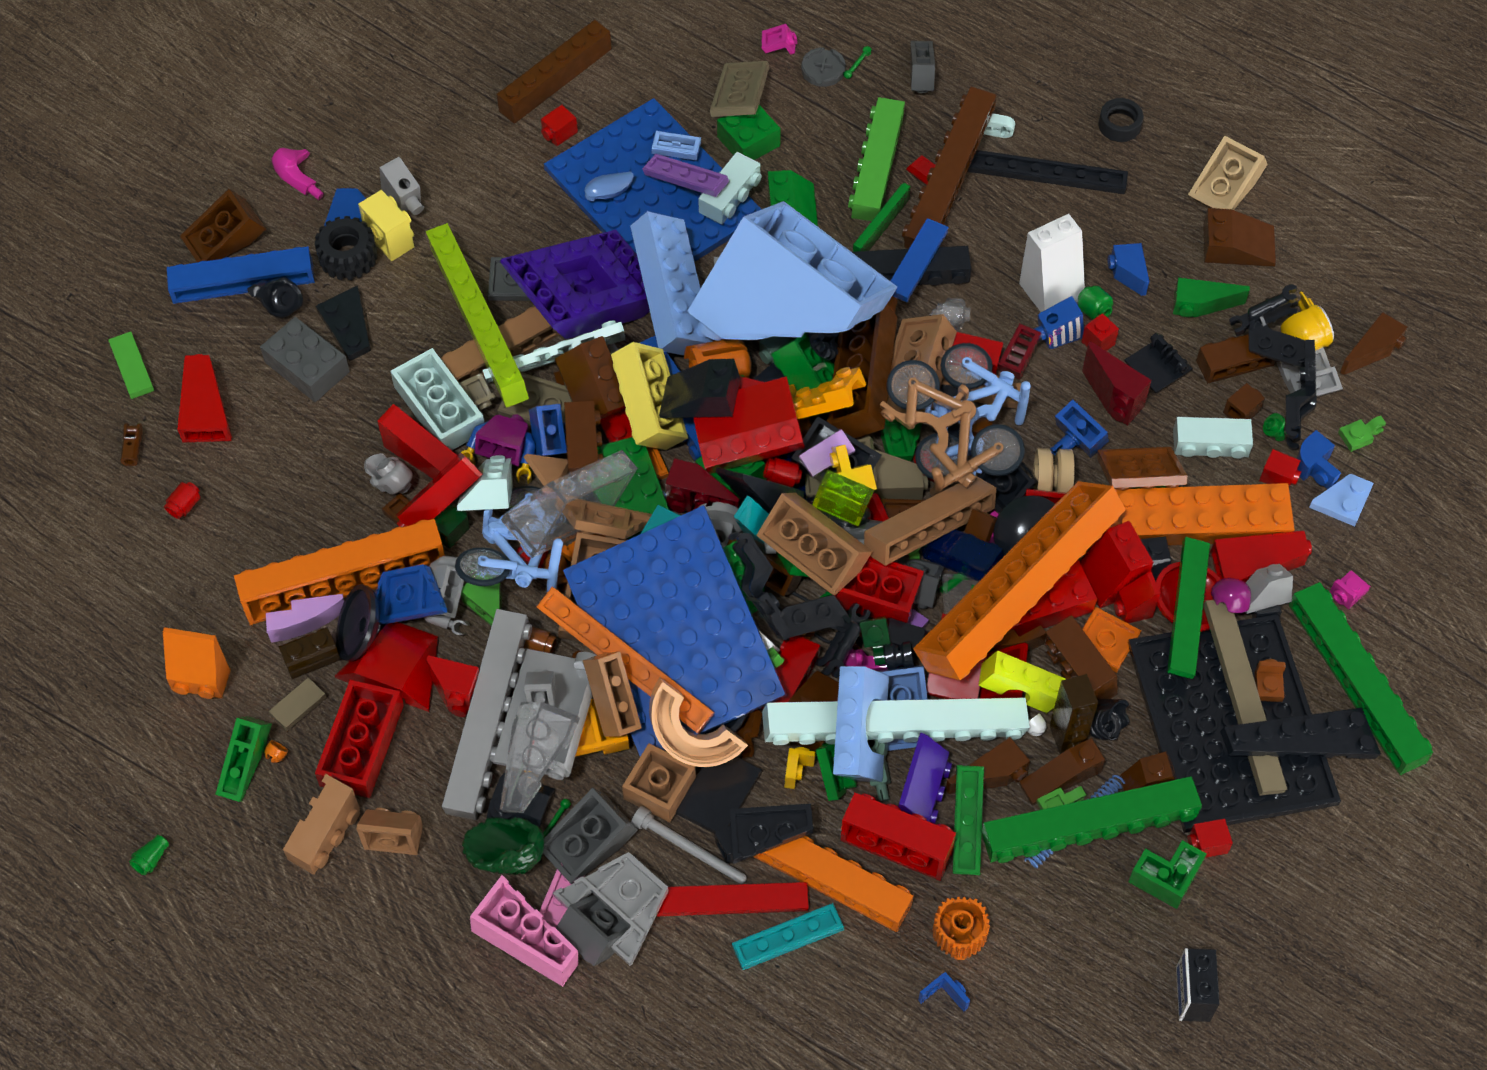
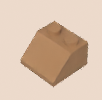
[356,808,423,855]

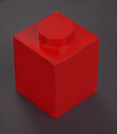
[541,105,578,146]
[1081,313,1119,351]
[1259,449,1302,487]
[1187,819,1233,858]

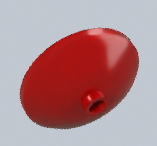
[1156,562,1221,631]

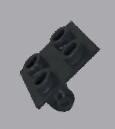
[1124,333,1193,394]

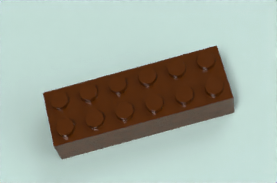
[827,305,897,438]

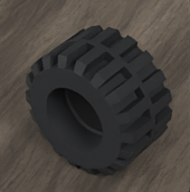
[314,216,378,280]

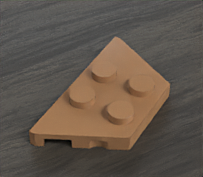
[557,495,652,539]

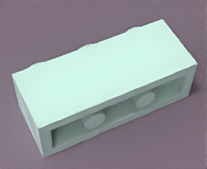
[698,152,762,225]
[1173,417,1253,459]

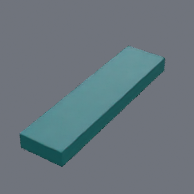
[732,903,844,971]

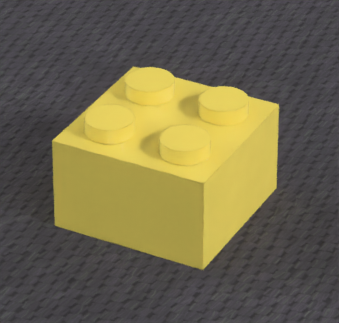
[358,190,414,262]

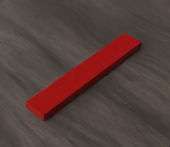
[656,882,808,917]

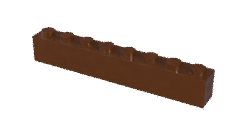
[902,87,997,249]

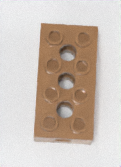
[887,314,957,413]

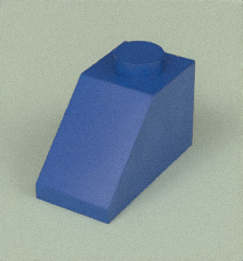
[1108,243,1149,296]

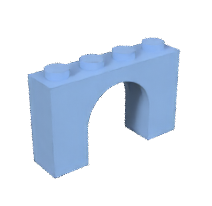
[833,666,889,782]

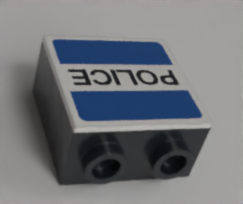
[1176,948,1220,1022]

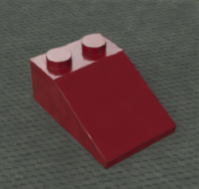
[1082,342,1151,426]

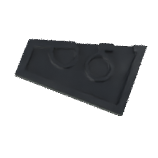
[315,285,371,361]
[730,803,813,864]

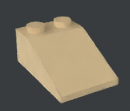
[1188,136,1268,210]

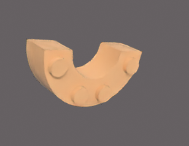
[649,677,748,767]

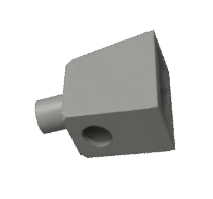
[379,157,424,215]

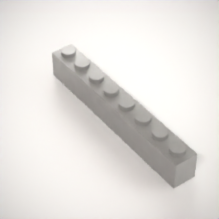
[442,609,532,821]

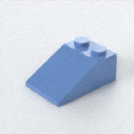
[877,665,928,751]

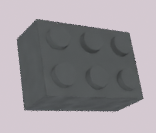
[260,317,350,402]

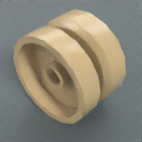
[1032,448,1074,493]

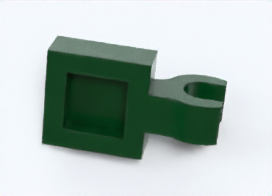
[860,616,891,666]

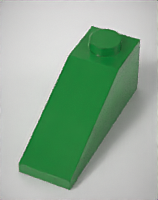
[1173,277,1250,317]
[215,716,272,802]

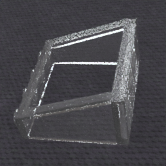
[501,450,638,558]

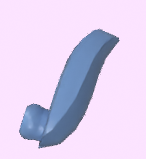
[584,172,633,201]

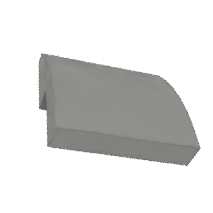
[1276,347,1343,397]

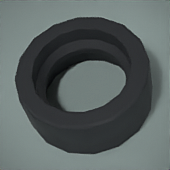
[1098,98,1144,142]

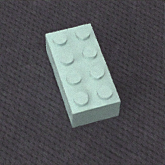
[390,348,484,450]

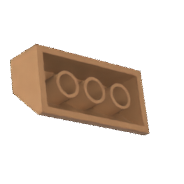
[756,493,873,595]

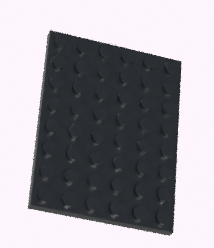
[1128,614,1341,833]

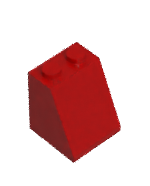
[1080,521,1154,609]

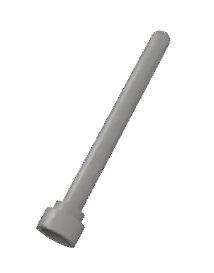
[631,806,747,884]

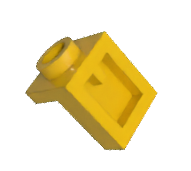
[784,747,815,789]

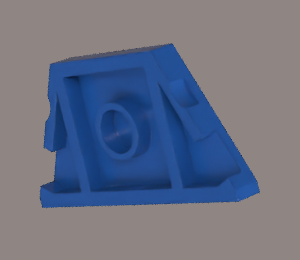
[374,564,447,625]

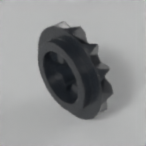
[808,332,838,361]

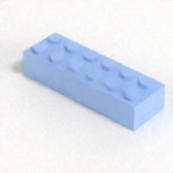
[630,211,713,355]

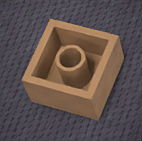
[622,743,696,823]

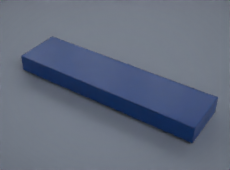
[891,218,949,302]

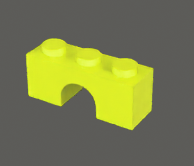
[979,650,1066,713]

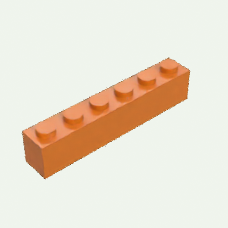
[753,836,913,932]

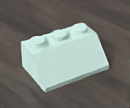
[457,455,513,511]

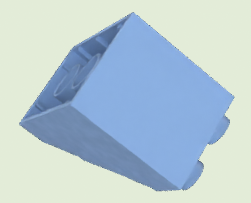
[687,201,897,341]

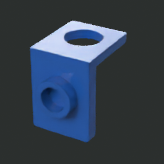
[918,972,970,1012]

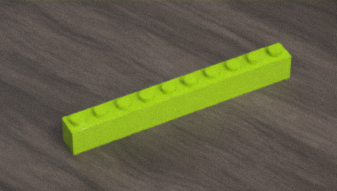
[426,223,529,408]

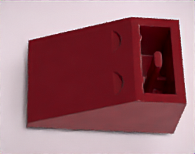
[665,458,740,513]

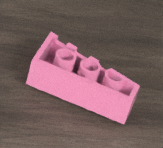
[470,875,578,987]

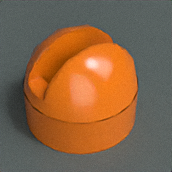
[264,740,288,763]

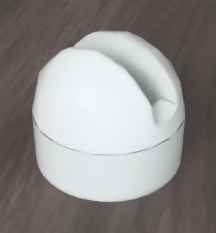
[1027,713,1047,736]

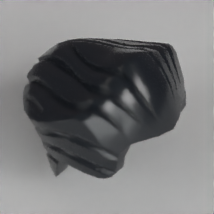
[1090,699,1130,740]

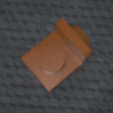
[1254,659,1286,702]

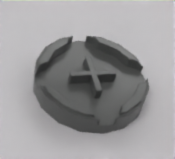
[801,47,845,87]

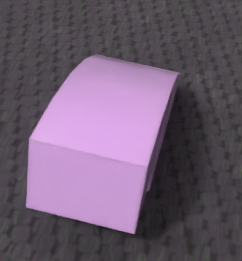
[266,594,345,643]

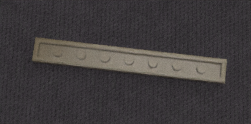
[1203,600,1287,795]

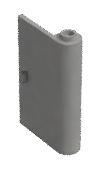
[493,649,597,780]

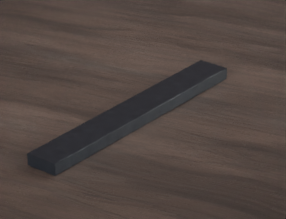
[967,150,1128,194]

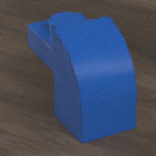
[1296,430,1341,489]

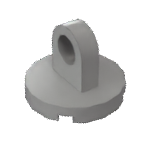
[698,502,742,547]

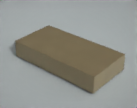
[268,678,327,731]

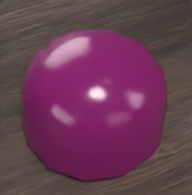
[1211,578,1251,613]

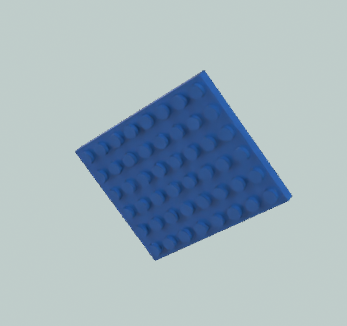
[544,98,762,262]
[563,505,787,756]

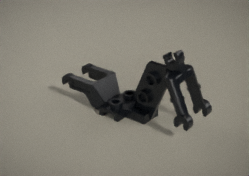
[1229,284,1317,451]
[728,532,870,678]

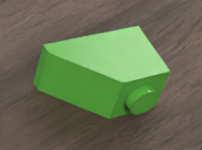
[461,575,502,626]

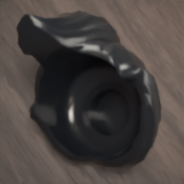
[247,277,303,318]

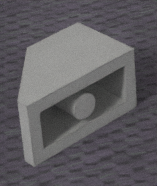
[1245,564,1293,614]
[524,669,555,712]

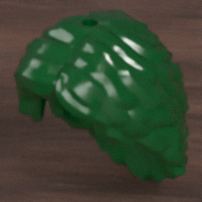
[462,817,544,875]

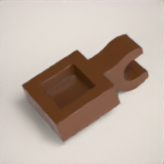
[735,710,762,758]

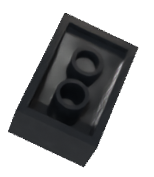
[659,359,740,418]
[791,416,882,498]
[715,467,805,514]

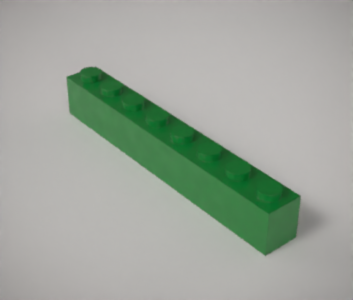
[1289,582,1433,775]
[982,776,1202,863]

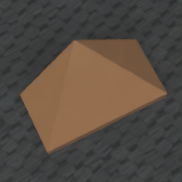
[524,454,568,496]

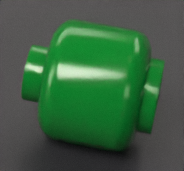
[1078,286,1113,320]

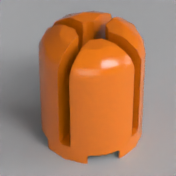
[684,339,751,378]

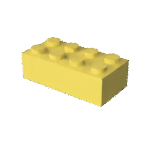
[611,342,688,450]

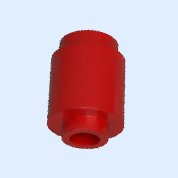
[763,457,802,487]
[164,482,201,519]

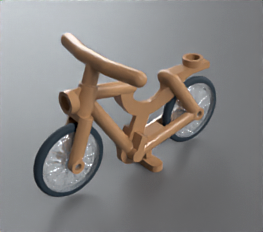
[880,360,1025,496]

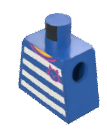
[1029,296,1084,349]

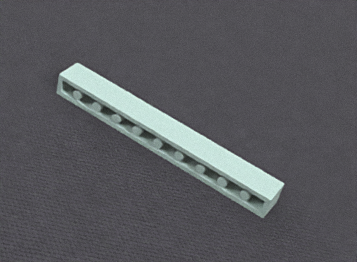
[762,698,1030,745]

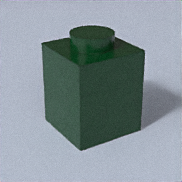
[434,504,470,549]

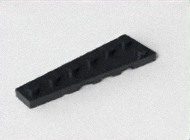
[1220,707,1381,759]

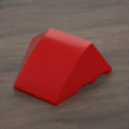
[335,622,438,712]

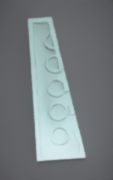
[483,320,625,383]

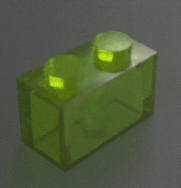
[812,470,874,527]

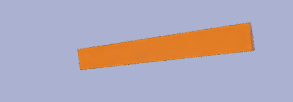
[537,586,715,734]

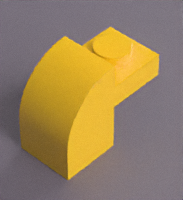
[828,445,877,494]

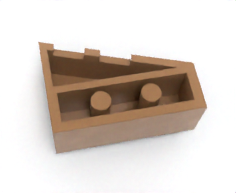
[283,774,360,875]

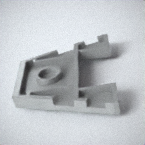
[553,852,669,966]

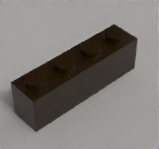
[1049,674,1098,754]

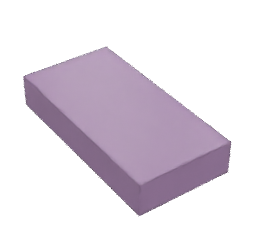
[799,429,855,478]

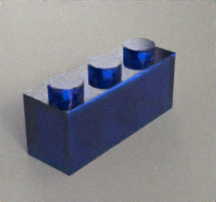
[922,529,1003,581]

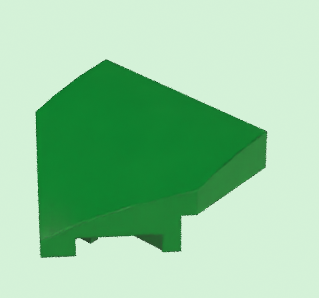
[816,743,857,801]

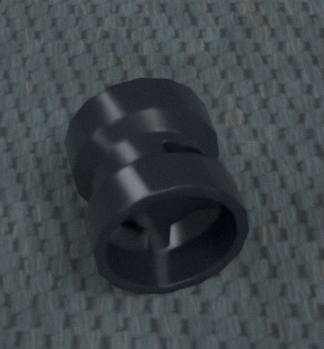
[885,641,914,670]

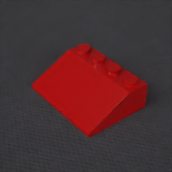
[693,376,805,474]

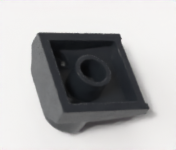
[977,447,1037,513]
[486,771,555,828]

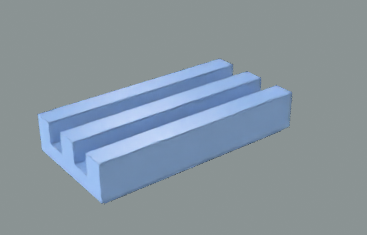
[652,131,701,160]

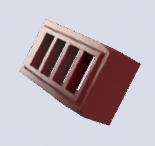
[998,323,1041,380]

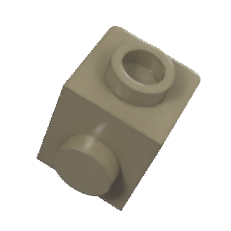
[459,373,496,411]

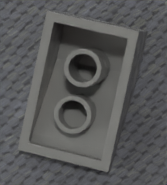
[543,788,638,884]

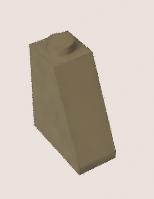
[862,449,928,502]

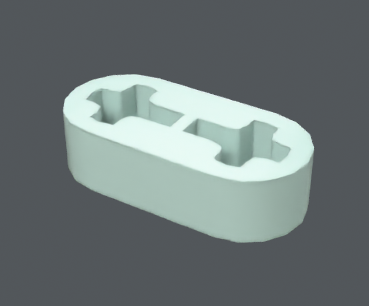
[984,114,1015,138]

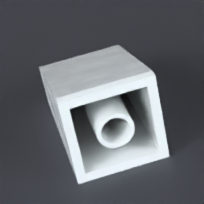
[1019,214,1085,312]

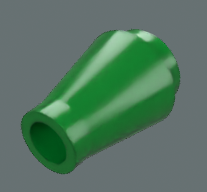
[129,835,169,875]

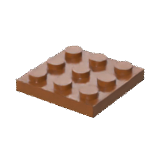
[1097,447,1187,490]

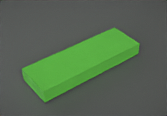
[108,332,154,399]

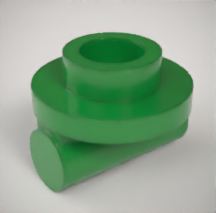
[1263,413,1285,441]

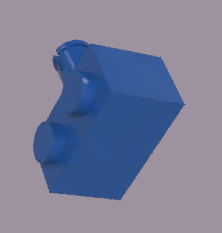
[1050,400,1109,458]
[529,404,567,457]

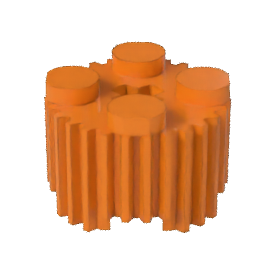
[932,897,990,960]

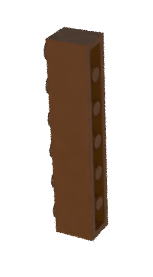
[497,20,612,124]

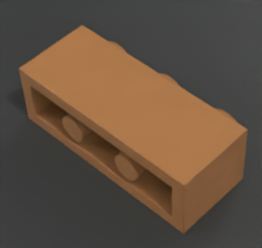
[583,652,642,736]

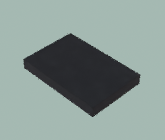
[676,757,762,834]

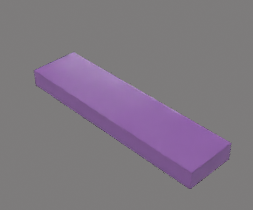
[642,154,729,197]

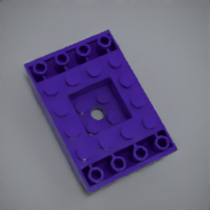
[500,230,650,339]

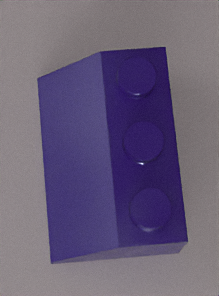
[899,733,952,824]

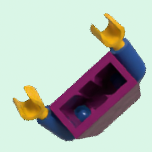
[461,414,536,484]

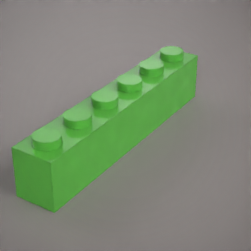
[848,97,905,221]

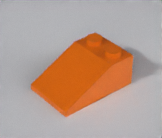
[163,627,231,699]

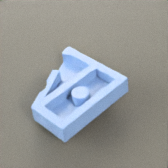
[1309,474,1374,526]

